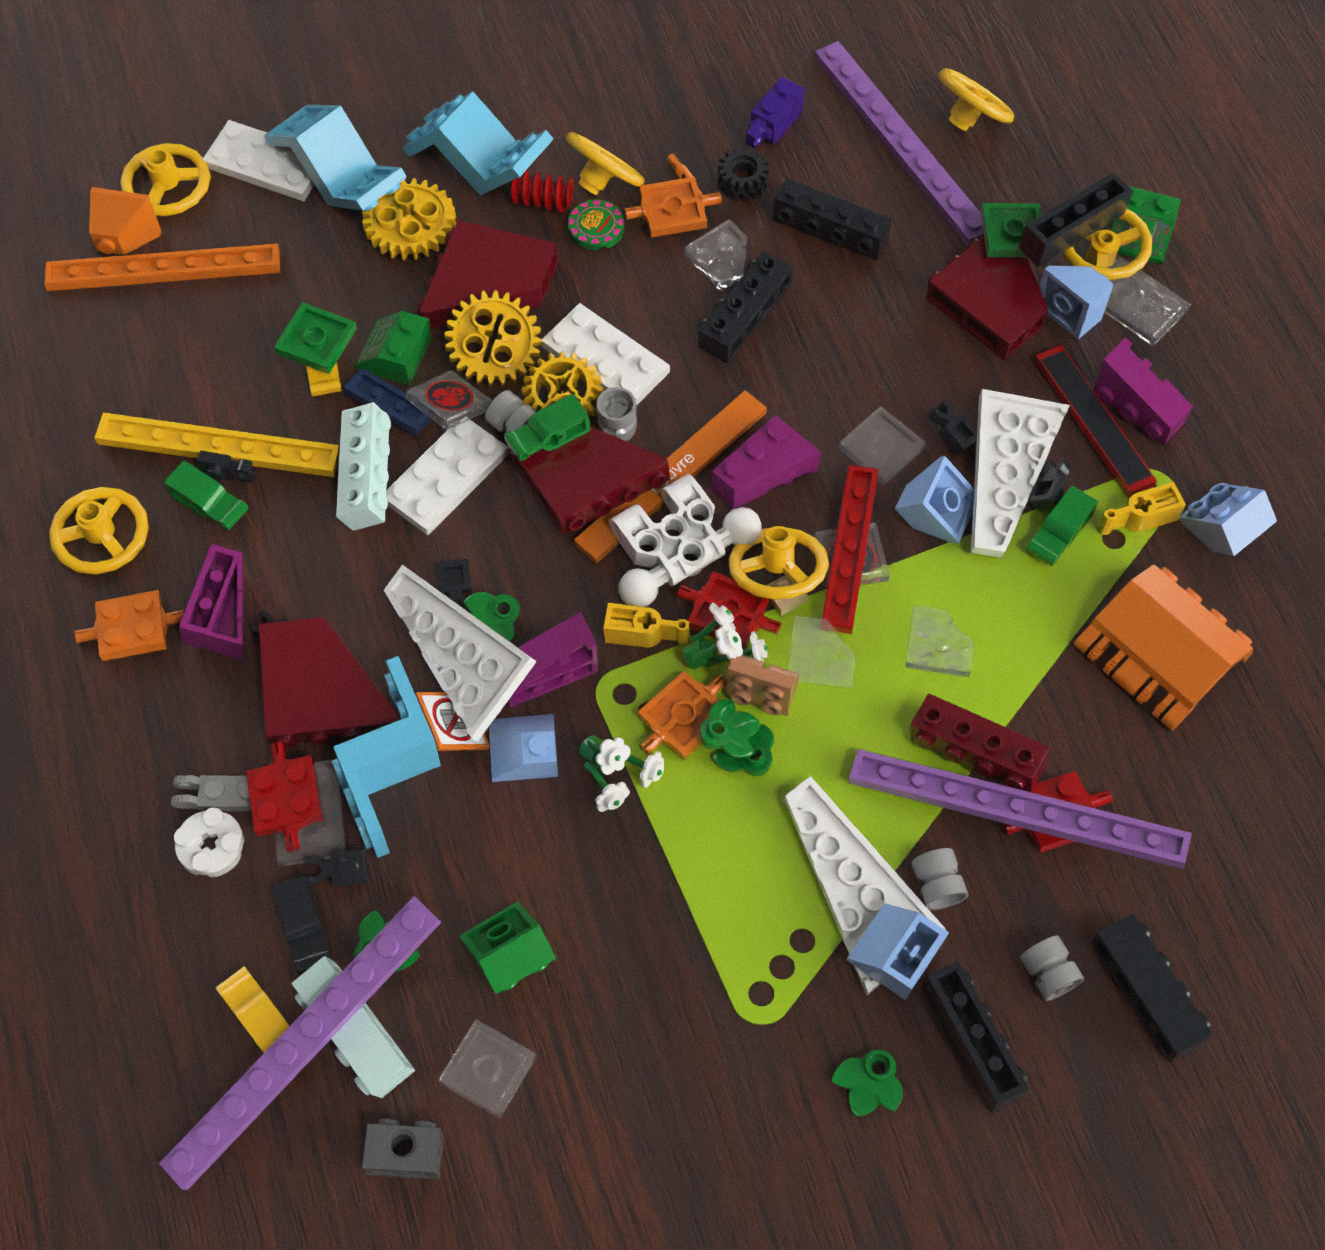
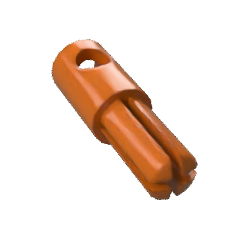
[667,154,694,179]

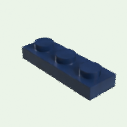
[343,368,435,436]

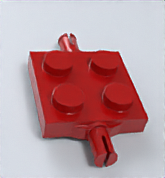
[677,572,782,649]
[246,742,324,852]
[1002,771,1113,853]

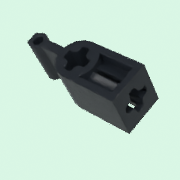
[272,875,331,974]

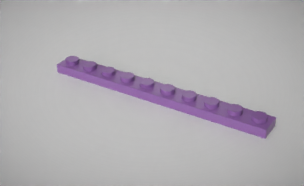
[814,41,984,247]
[849,749,1192,869]
[159,896,441,1190]

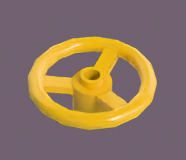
[938,68,1014,131]
[566,132,645,195]
[120,143,211,217]
[1063,209,1152,280]
[49,487,149,575]
[728,526,829,600]

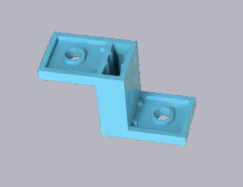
[402,91,554,195]
[264,105,407,211]
[332,656,441,858]

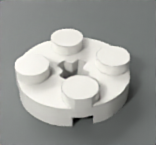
[174,808,245,877]

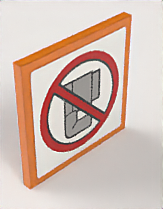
[415,692,490,751]

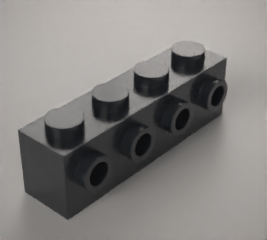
[1018,172,1134,267]
[773,178,892,260]
[697,251,793,364]
[1091,914,1213,1063]
[922,961,1029,1114]

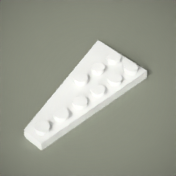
[971,389,1070,558]
[384,565,536,742]
[784,776,946,996]

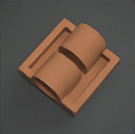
[726,655,800,716]

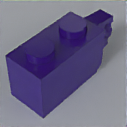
[745,76,805,149]

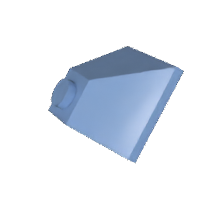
[895,456,974,544]
[489,714,558,782]

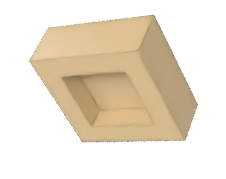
[767,575,807,616]

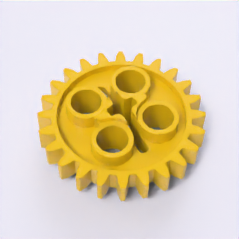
[362,178,456,261]
[445,290,542,388]

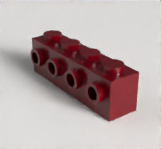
[910,693,1050,793]

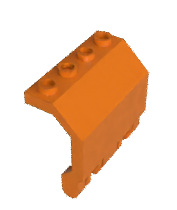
[1073,565,1253,731]

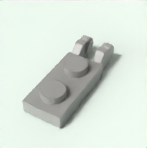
[171,775,251,811]

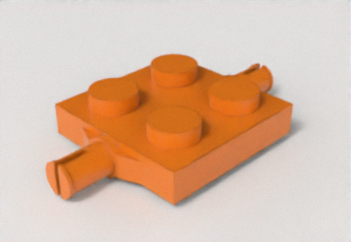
[624,177,722,238]
[75,590,185,661]
[638,671,727,760]

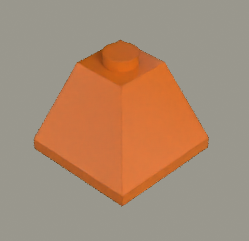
[89,187,162,255]

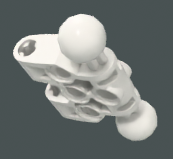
[609,474,762,607]

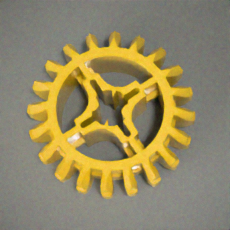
[521,351,603,417]

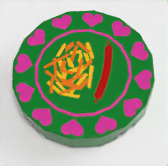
[568,199,624,251]

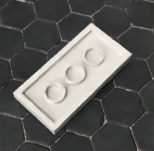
[203,120,315,201]
[541,303,670,406]
[386,415,509,535]

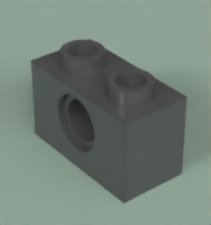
[362,1119,444,1180]

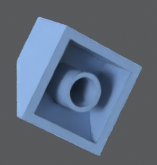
[1039,265,1114,339]

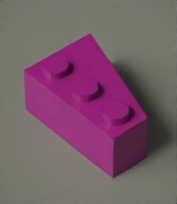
[1093,337,1193,445]
[711,415,821,509]
[179,544,244,660]
[507,612,598,708]

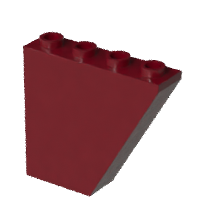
[417,220,558,330]
[926,235,1048,361]
[507,426,670,535]
[259,617,400,748]

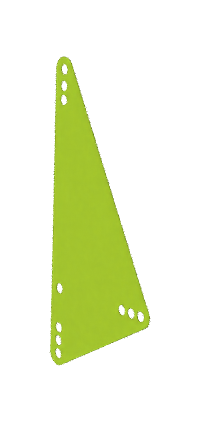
[595,469,1174,1025]

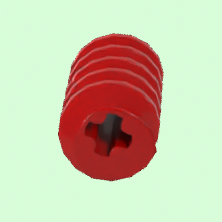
[511,169,574,213]

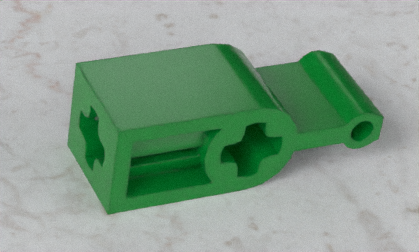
[504,393,591,461]
[164,461,249,531]
[1026,485,1099,566]

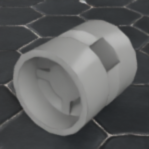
[597,387,637,441]
[485,390,537,435]
[911,848,969,910]
[1020,935,1085,1001]

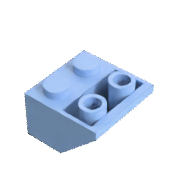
[1179,483,1277,556]
[846,903,949,1000]

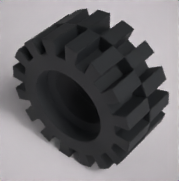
[717,146,769,201]

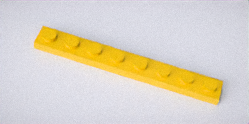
[95,413,340,477]

